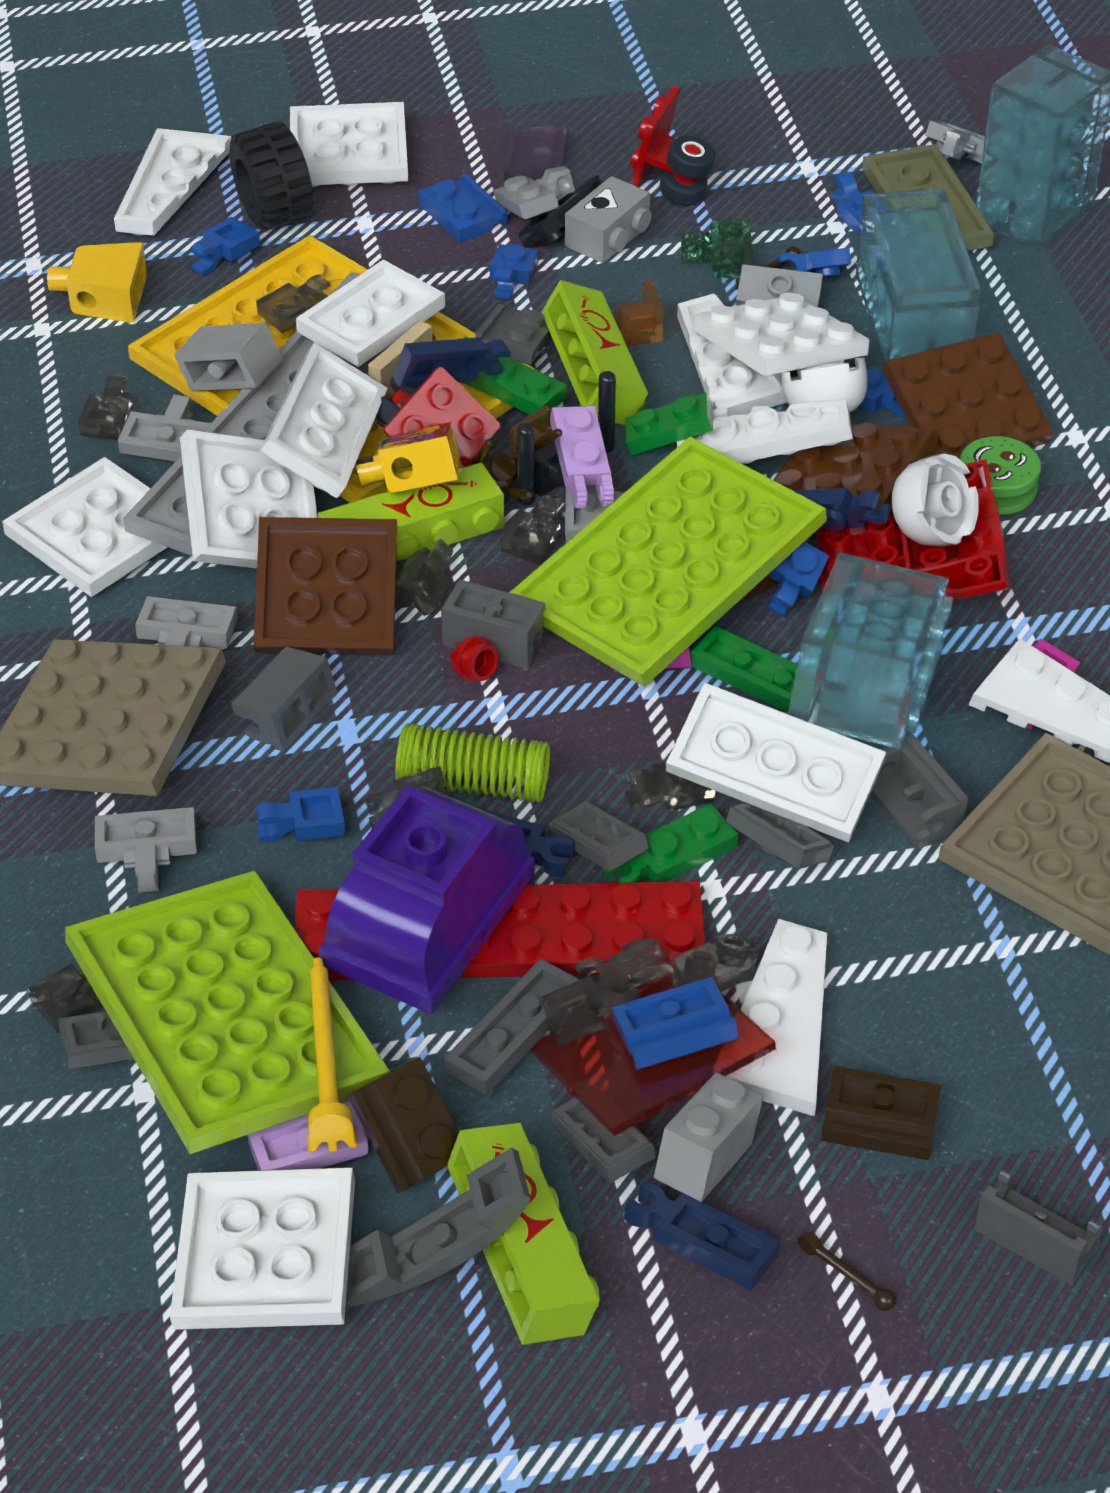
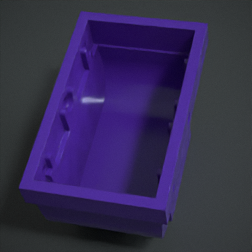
[319,785,535,1015]

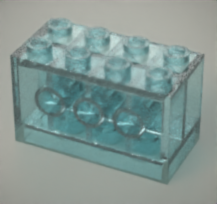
[976,44,1110,250]
[856,188,981,365]
[788,552,954,749]

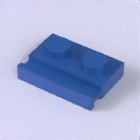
[418,173,508,243]
[612,977,739,1070]

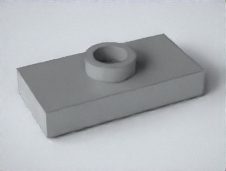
[736,264,823,308]

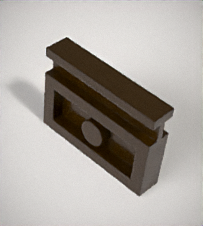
[347,1057,459,1192]
[821,1066,941,1160]

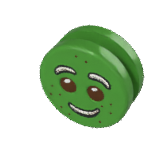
[960,436,1041,515]

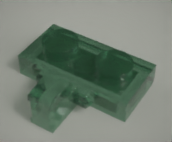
[680,218,753,279]

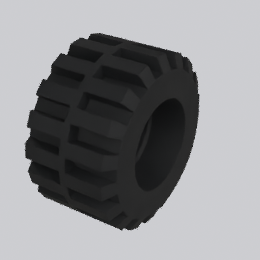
[229,121,313,231]

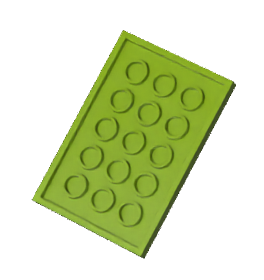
[509,436,827,687]
[65,870,390,1154]

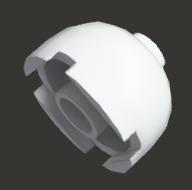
[780,358,867,412]
[892,454,978,546]

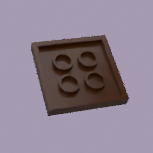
[882,332,1054,459]
[773,423,937,513]
[253,517,398,655]

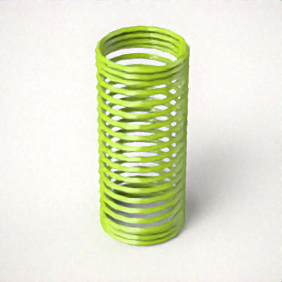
[395,723,550,803]

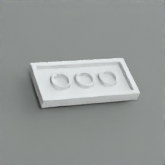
[260,342,388,498]
[666,682,886,843]

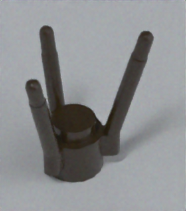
[471,428,562,500]

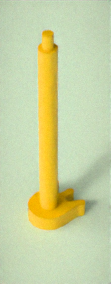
[307,957,357,1152]

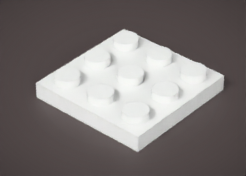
[290,102,408,187]
[692,293,870,376]
[180,429,318,568]
[2,457,167,597]
[170,1168,355,1330]

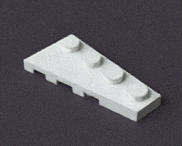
[114,128,231,236]
[677,293,787,415]
[677,400,853,464]
[968,639,1110,763]
[714,919,827,1116]

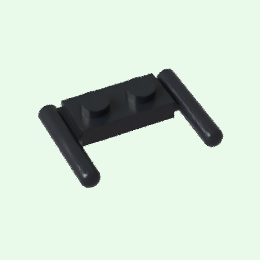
[517,371,616,505]

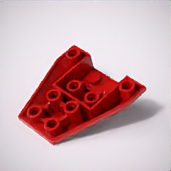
[816,459,1012,599]

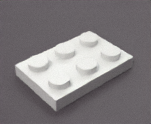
[296,260,445,367]

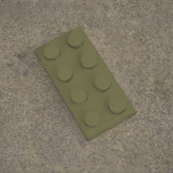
[862,144,994,260]

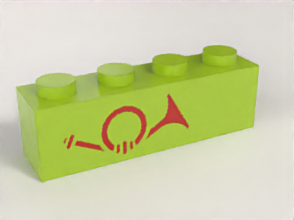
[541,280,648,426]
[318,462,504,561]
[447,1123,600,1345]

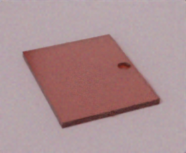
[531,964,776,1136]

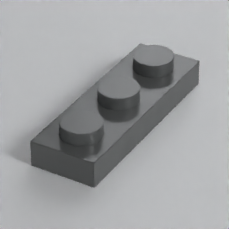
[443,959,583,1096]

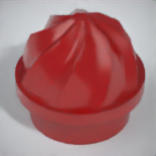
[450,636,499,682]

